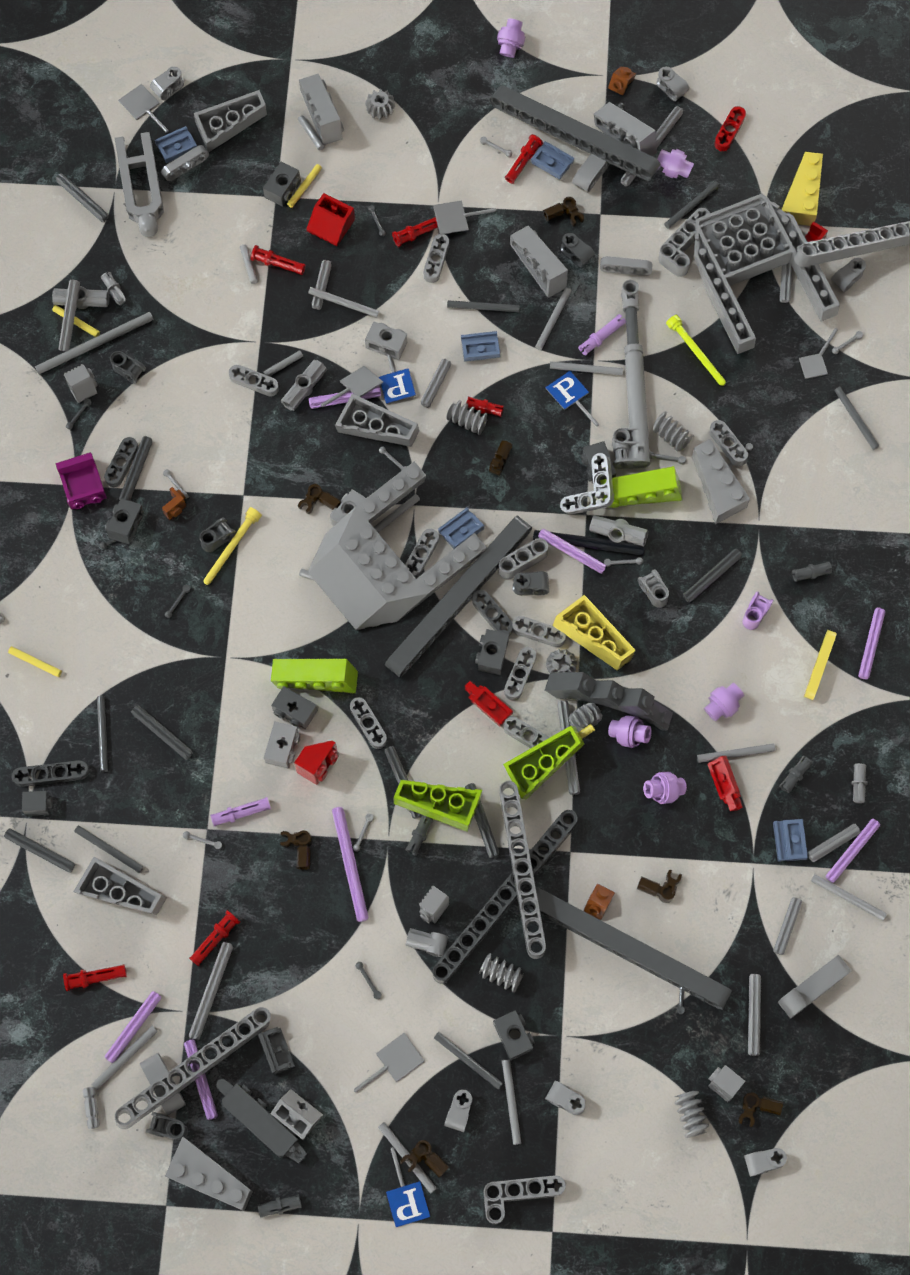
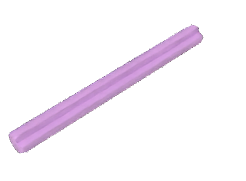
[332,807,369,922]

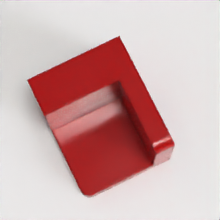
[805,222,828,242]

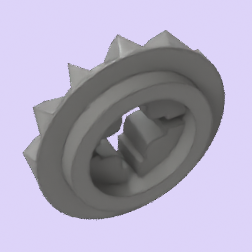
[546,649,577,673]

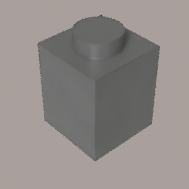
[22,791,53,816]

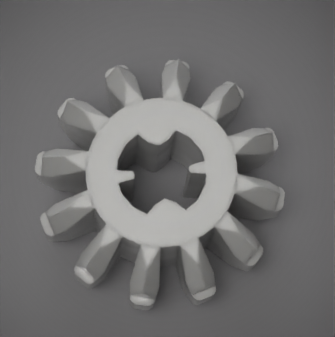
[365,89,395,120]
[569,703,603,732]

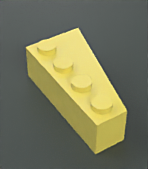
[782,152,823,226]
[552,595,636,670]

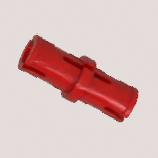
[466,396,504,417]

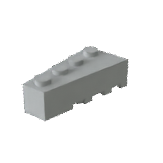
[299,74,344,145]
[194,90,267,153]
[594,102,657,156]
[510,225,568,298]
[335,394,420,447]
[692,439,750,524]
[73,857,167,915]
[165,1137,253,1211]

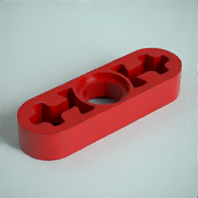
[714,106,746,151]

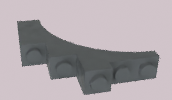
[545,672,673,731]

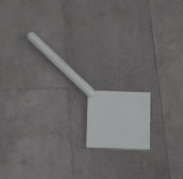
[799,328,838,379]

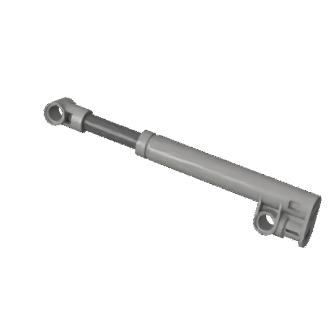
[612,279,650,469]

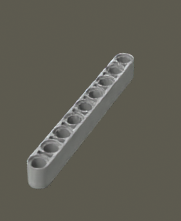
[794,221,910,267]
[500,781,546,959]
[115,1007,271,1129]

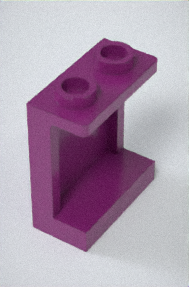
[55,452,106,509]

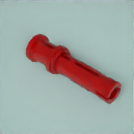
[505,134,543,184]
[392,217,438,247]
[251,245,306,275]
[189,910,240,966]
[63,964,127,992]

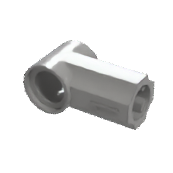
[406,928,449,957]

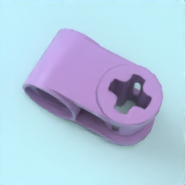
[742,591,774,630]

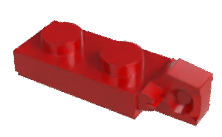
[465,681,513,727]
[707,756,743,811]

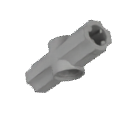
[52,286,109,309]
[281,360,327,411]
[589,515,649,546]

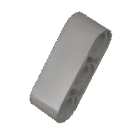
[573,153,611,192]
[499,538,548,579]
[140,1053,186,1115]

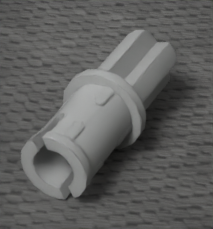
[101,272,126,305]
[851,763,868,804]

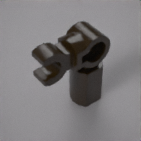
[543,197,584,227]
[489,440,513,476]
[298,484,341,514]
[280,830,313,870]
[637,870,682,903]
[738,1092,783,1127]
[400,1140,449,1178]

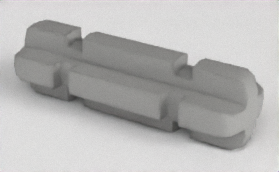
[83,1087,100,1129]

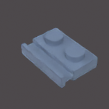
[155,126,197,163]
[531,141,574,180]
[461,331,500,362]
[438,508,485,549]
[773,819,808,862]

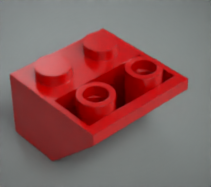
[306,193,355,246]
[294,740,339,785]

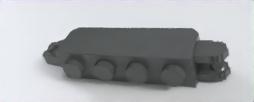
[216,1078,307,1164]

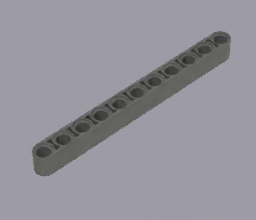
[489,85,661,181]
[385,515,532,677]
[432,810,578,984]
[526,888,732,1010]

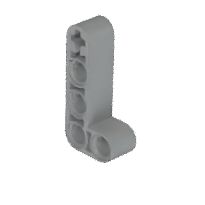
[658,208,710,277]
[778,955,852,1019]
[484,1176,566,1225]

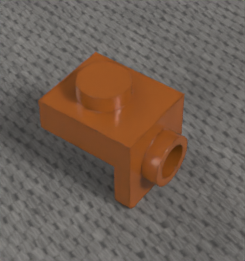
[608,66,636,95]
[162,487,186,520]
[584,883,615,920]

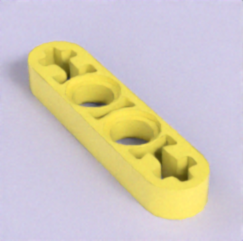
[804,630,837,700]

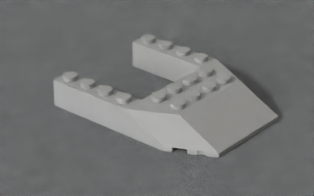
[694,194,840,354]
[308,461,487,630]

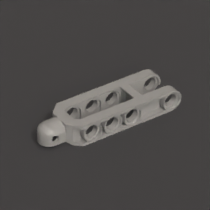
[115,132,164,237]

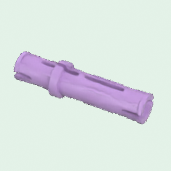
[578,314,626,355]
[210,797,271,827]

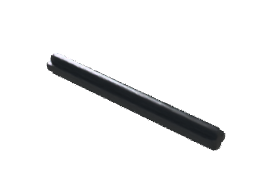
[533,530,645,555]

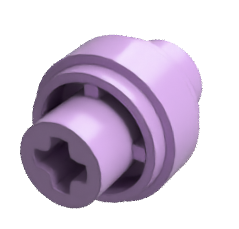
[497,19,526,58]
[657,149,694,179]
[704,683,745,721]
[608,715,651,748]
[643,772,687,804]

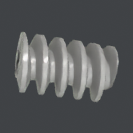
[446,400,487,435]
[653,411,693,451]
[479,953,524,993]
[675,1091,709,1138]

